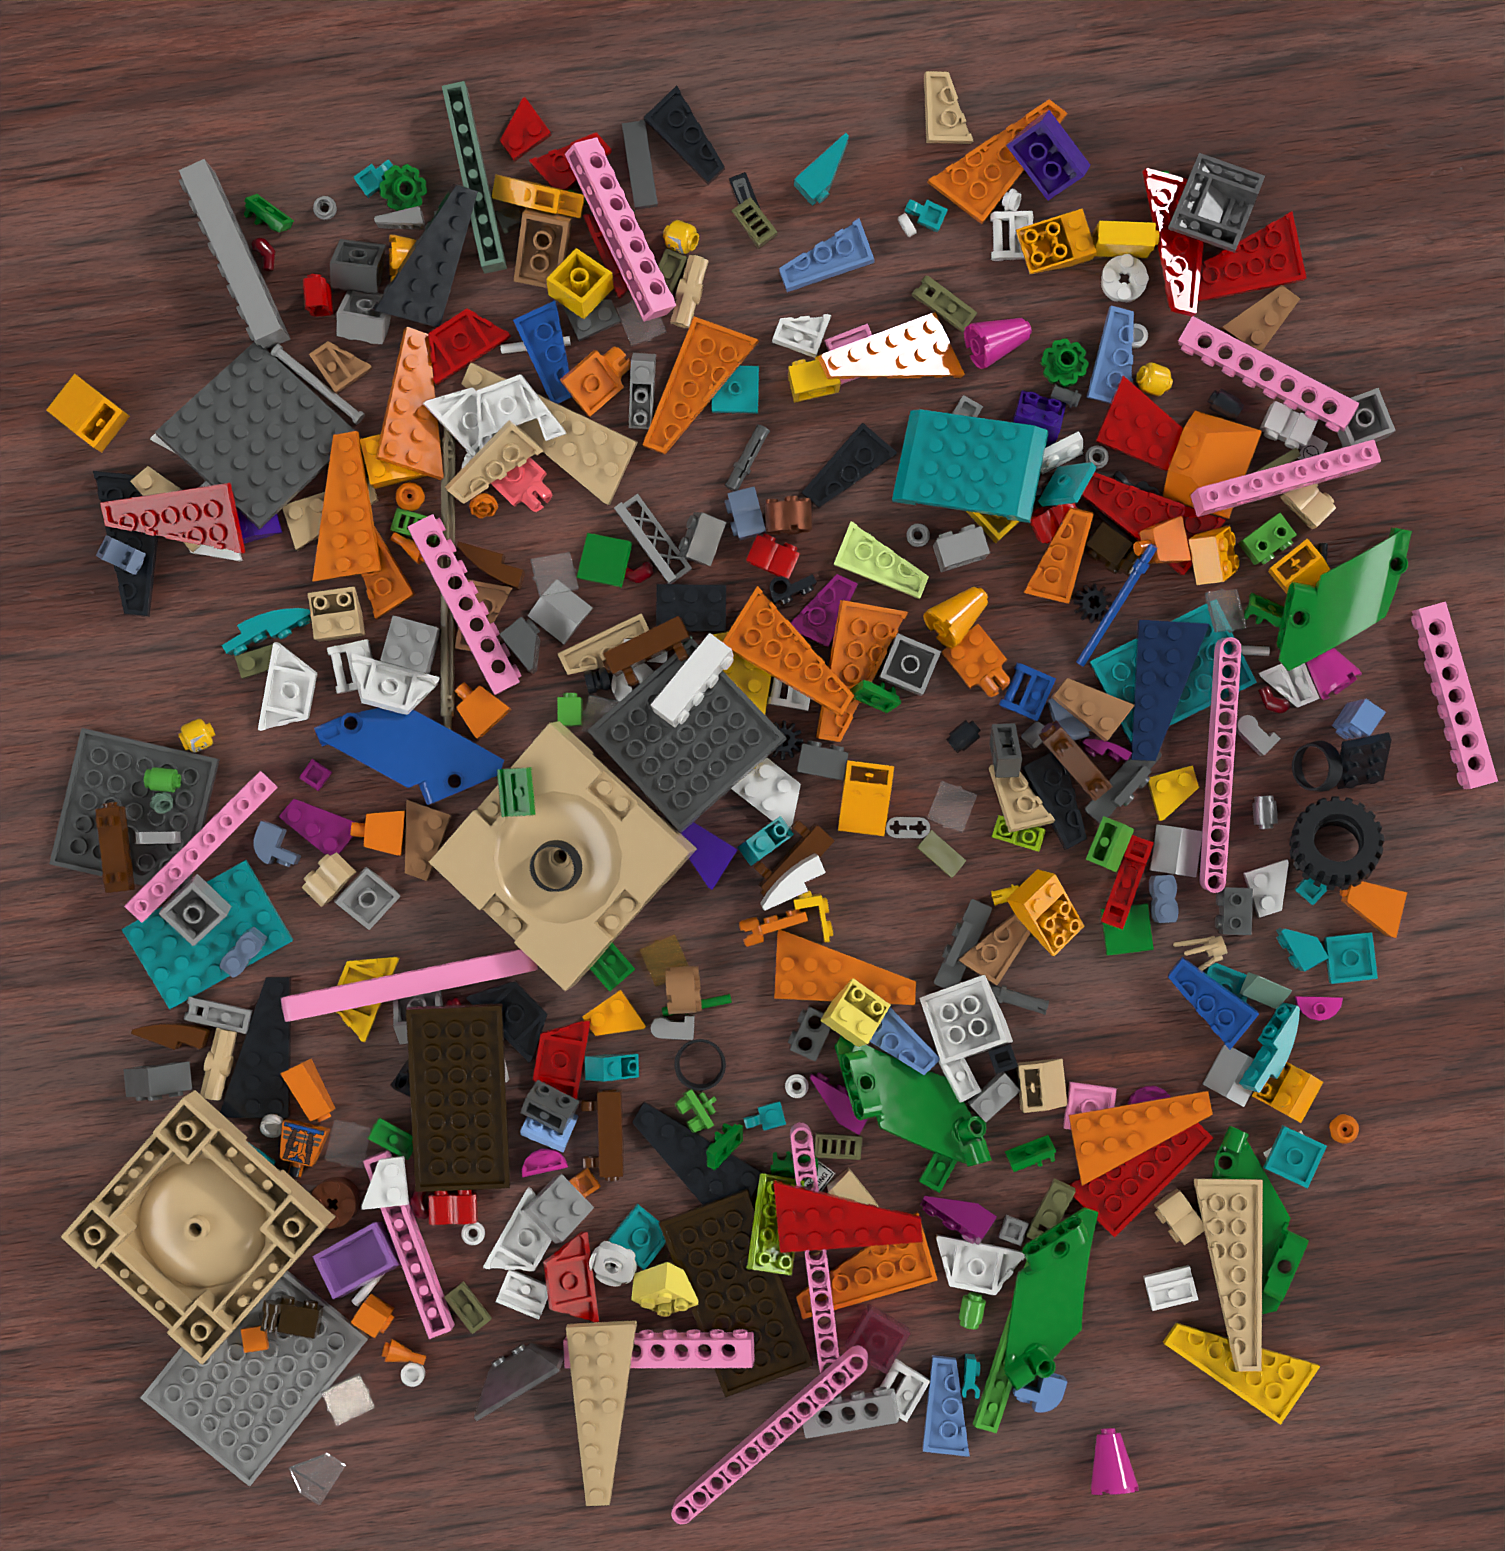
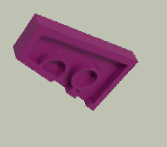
[791,574,858,647]
[279,799,355,856]

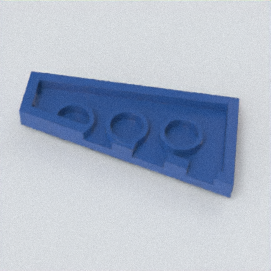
[513,300,572,404]
[1168,957,1259,1050]

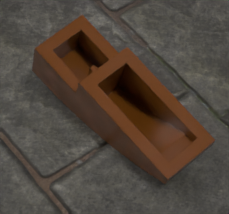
[457,541,525,590]
[131,1022,212,1050]

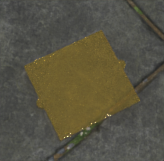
[640,934,689,987]

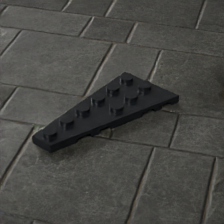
[372,184,478,327]
[93,471,158,617]
[220,977,291,1118]
[632,1101,764,1205]

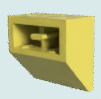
[820,978,891,1047]
[631,1262,698,1317]

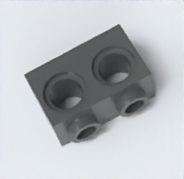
[989,723,1022,778]
[787,1006,830,1062]

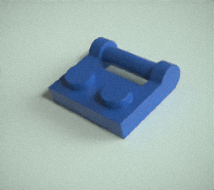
[999,662,1056,722]

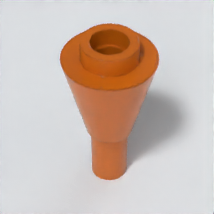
[391,532,431,565]
[381,1339,426,1365]

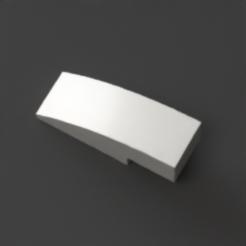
[760,853,826,910]

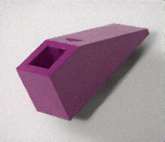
[810,1072,868,1135]
[920,1196,997,1245]

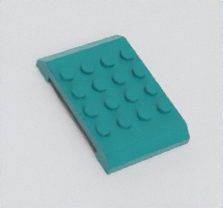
[892,409,1048,523]

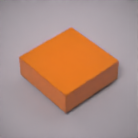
[568,1168,601,1198]
[241,1325,269,1353]

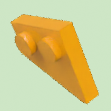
[582,990,646,1036]

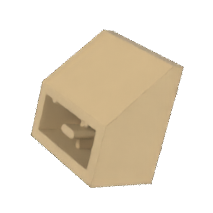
[308,587,365,642]
[1016,1058,1067,1113]
[827,1167,879,1207]

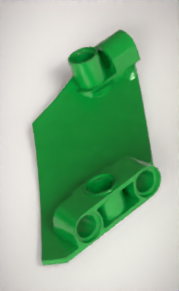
[1277,527,1412,671]
[835,1036,991,1167]
[1211,1125,1309,1314]
[1003,1207,1098,1391]

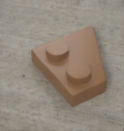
[309,341,373,394]

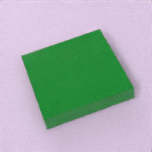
[577,533,632,588]
[1100,903,1154,956]

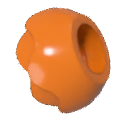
[395,482,425,511]
[469,493,498,519]
[1329,1114,1359,1144]

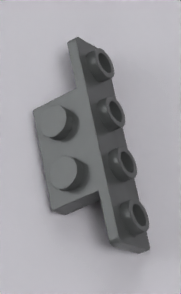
[1084,752,1162,823]
[934,899,992,989]

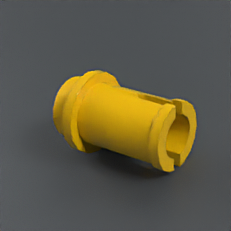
[991,884,1019,906]

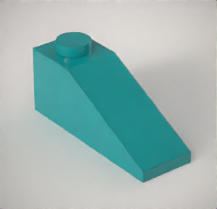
[794,133,849,206]

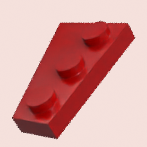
[529,132,612,190]

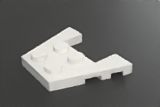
[477,375,566,450]

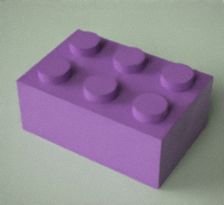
[313,1222,401,1299]

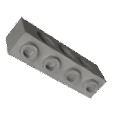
[801,1387,900,1438]

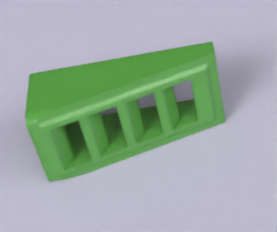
[390,508,437,544]

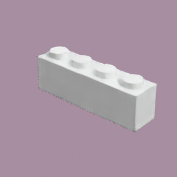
[651,633,734,728]

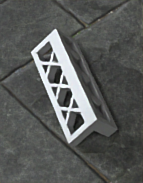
[614,494,692,584]

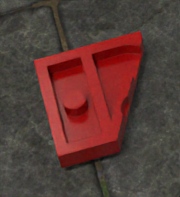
[500,97,551,162]

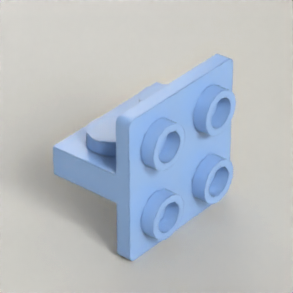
[520,1114,578,1153]

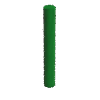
[662,994,732,1017]

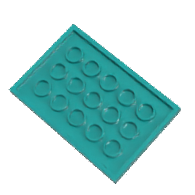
[1089,600,1257,745]
[121,860,293,1009]

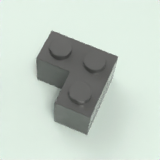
[123,1061,192,1101]

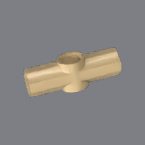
[670,255,708,328]
[200,1027,238,1101]

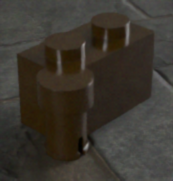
[1084,522,1142,576]
[260,1295,324,1339]

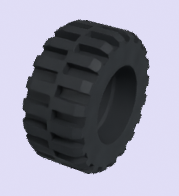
[1289,796,1384,890]

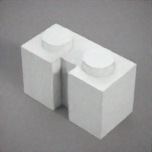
[1259,401,1318,449]

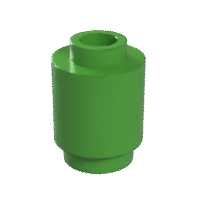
[144,767,181,793]
[959,1292,986,1329]

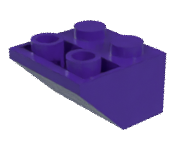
[1012,390,1066,448]

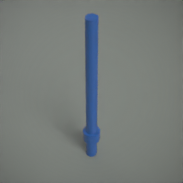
[1076,543,1158,667]

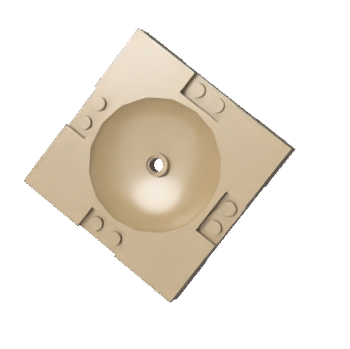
[429,721,697,991]
[61,1091,335,1365]

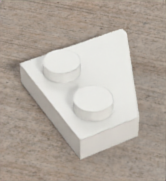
[772,314,831,358]
[1259,663,1320,708]
[1243,859,1289,918]
[362,1156,409,1210]

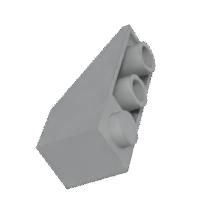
[629,353,656,429]

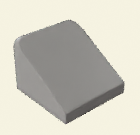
[1021,722,1044,749]

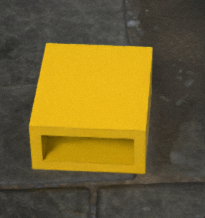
[1092,221,1159,258]

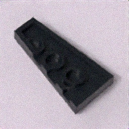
[644,85,725,185]
[802,422,897,508]
[1021,752,1087,850]

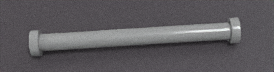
[270,344,365,425]

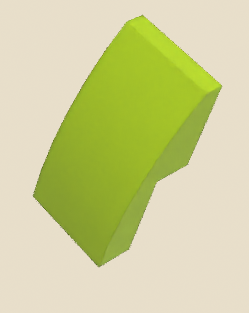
[992,815,1046,852]

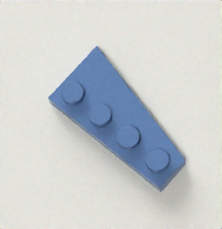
[779,218,874,292]
[1086,306,1134,404]
[870,1007,940,1075]
[922,1355,970,1457]

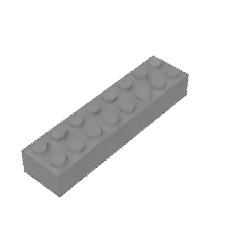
[179,159,291,350]

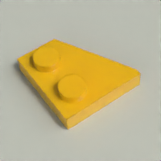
[1148,765,1199,821]

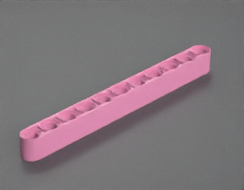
[1199,637,1241,893]
[280,949,538,1022]
[790,1122,841,1378]
[671,1346,868,1524]

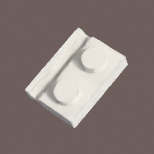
[1040,431,1083,474]
[1143,1265,1198,1311]
[496,1270,548,1320]

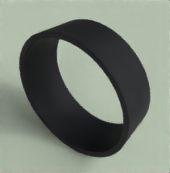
[1292,740,1343,792]
[530,840,582,892]
[674,1039,726,1091]

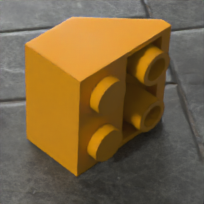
[1189,526,1239,585]
[1268,538,1330,594]
[1252,1062,1323,1123]

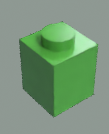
[558,693,583,726]

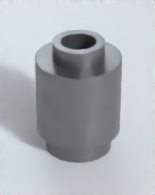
[1252,796,1278,829]

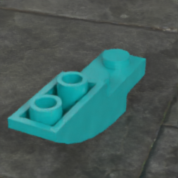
[222,608,312,656]
[1239,1002,1300,1093]

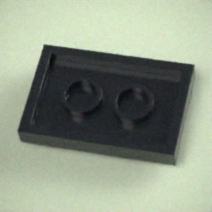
[656,584,726,632]
[1336,732,1392,789]

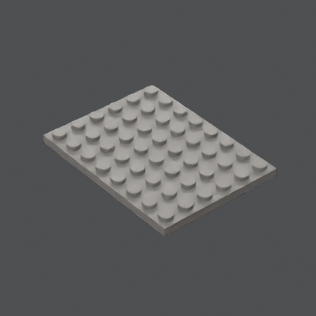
[141,1270,369,1487]

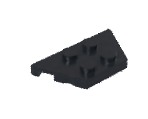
[466,980,548,1062]

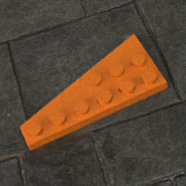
[927,99,1067,224]
[643,316,759,455]
[375,327,444,480]
[723,586,854,717]
[816,600,908,742]
[1068,1091,1213,1186]

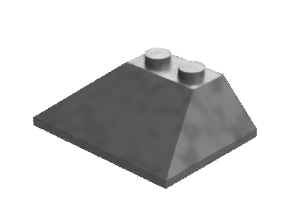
[1168,153,1265,253]
[474,1343,564,1421]

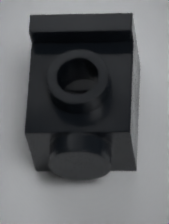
[988,1043,1018,1074]

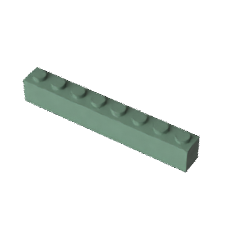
[442,81,507,274]

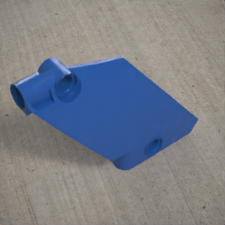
[314,708,504,805]

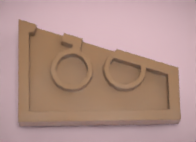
[455,579,512,651]
[1051,678,1135,742]
[405,800,451,881]
[957,914,1031,986]

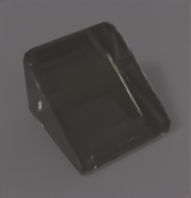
[495,204,522,234]

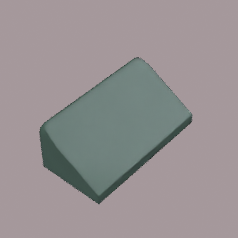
[1239,972,1292,1009]

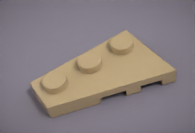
[924,71,973,144]
[989,765,1055,833]

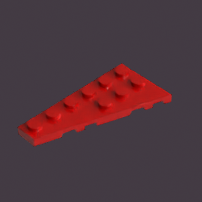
[1142,168,1204,317]
[1164,211,1307,308]
[1095,376,1183,472]
[1081,472,1226,576]
[774,1180,923,1253]

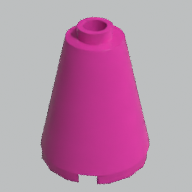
[964,318,1032,369]
[1306,648,1362,701]
[1091,1428,1139,1495]

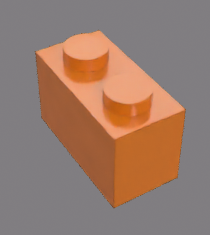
[351,1293,395,1338]

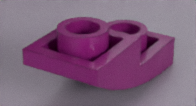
[1080,739,1132,763]

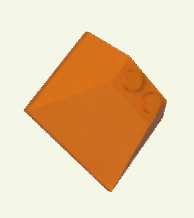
[1163,411,1262,519]

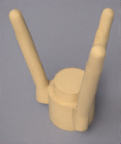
[1173,936,1228,971]

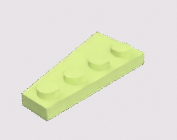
[834,521,929,599]

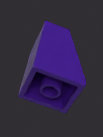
[677,822,737,890]

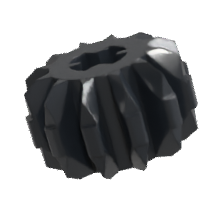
[1073,583,1112,623]
[772,720,803,760]

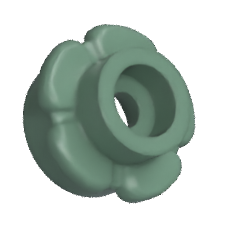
[150,792,173,814]

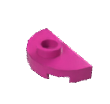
[1295,996,1343,1021]
[522,1148,568,1177]

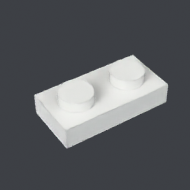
[938,1058,982,1103]

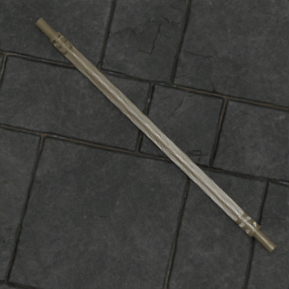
[440,427,455,730]

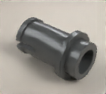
[1050,384,1082,408]

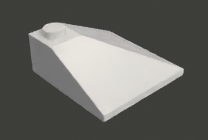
[920,975,1013,1065]

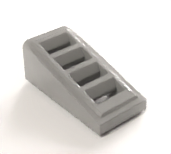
[374,206,426,230]

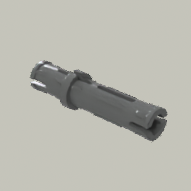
[725,424,770,492]
[989,983,1049,1015]

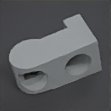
[1236,715,1281,756]
[651,1014,695,1040]

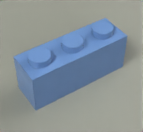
[1332,699,1386,740]

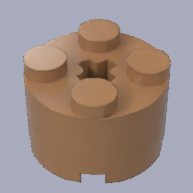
[665,966,702,1015]

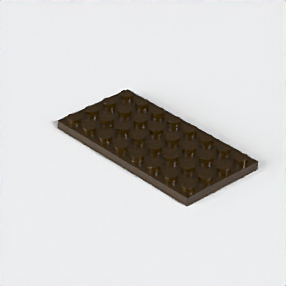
[406,1004,510,1192]
[659,1189,813,1397]

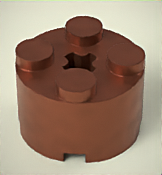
[765,496,812,535]
[311,1177,360,1229]

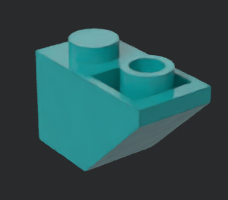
[737,816,794,866]
[1276,928,1329,972]
[585,1054,639,1082]

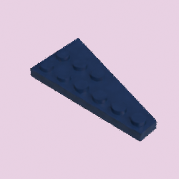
[1130,620,1209,761]

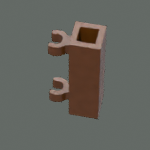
[602,616,691,687]
[1038,720,1113,801]
[95,802,135,893]
[753,819,835,897]
[581,1089,624,1181]

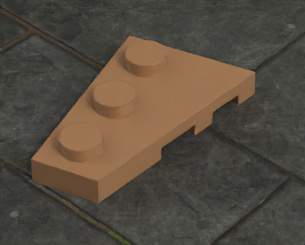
[1221,285,1300,352]

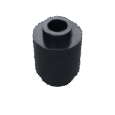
[1208,388,1244,420]
[946,720,981,753]

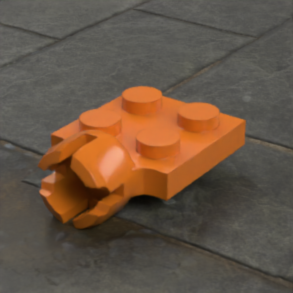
[560,347,631,417]
[942,624,1010,697]
[739,909,808,947]

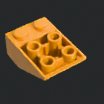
[1015,209,1097,274]
[47,374,130,452]
[838,760,894,836]
[1007,869,1085,956]

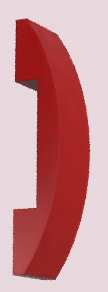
[1100,835,1154,930]

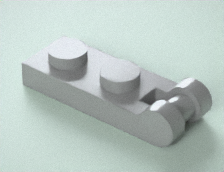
[184,996,253,1034]

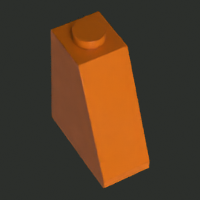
[1340,881,1407,938]
[281,1058,336,1122]

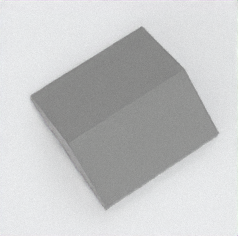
[528,580,593,645]
[1149,824,1203,878]
[334,867,401,930]
[1202,1044,1254,1107]

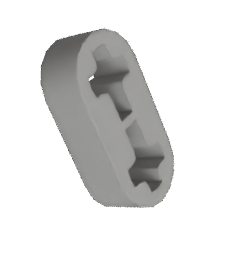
[885,817,930,838]
[136,832,181,844]

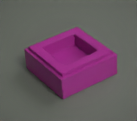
[299,759,332,791]

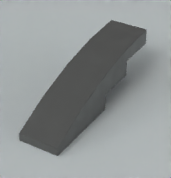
[622,120,658,210]

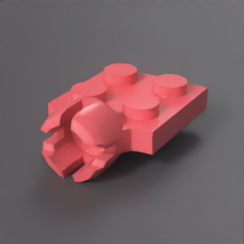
[490,457,553,512]

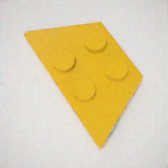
[336,957,400,1042]

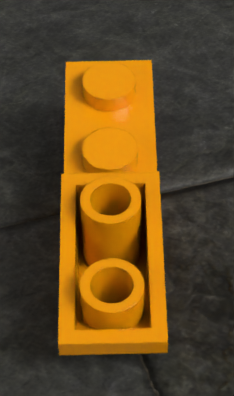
[492,174,585,218]

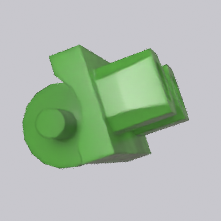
[675,1089,716,1133]

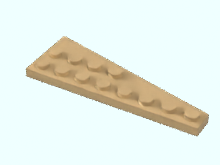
[461,363,638,505]
[1194,1178,1263,1371]
[566,1321,637,1506]

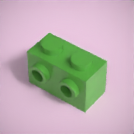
[1238,513,1297,565]
[1086,816,1134,872]

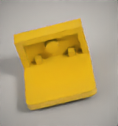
[793,891,833,942]

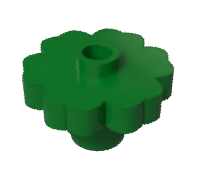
[379,164,427,211]
[1040,338,1089,387]

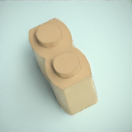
[1280,484,1336,530]
[302,852,356,907]
[1154,1188,1204,1246]

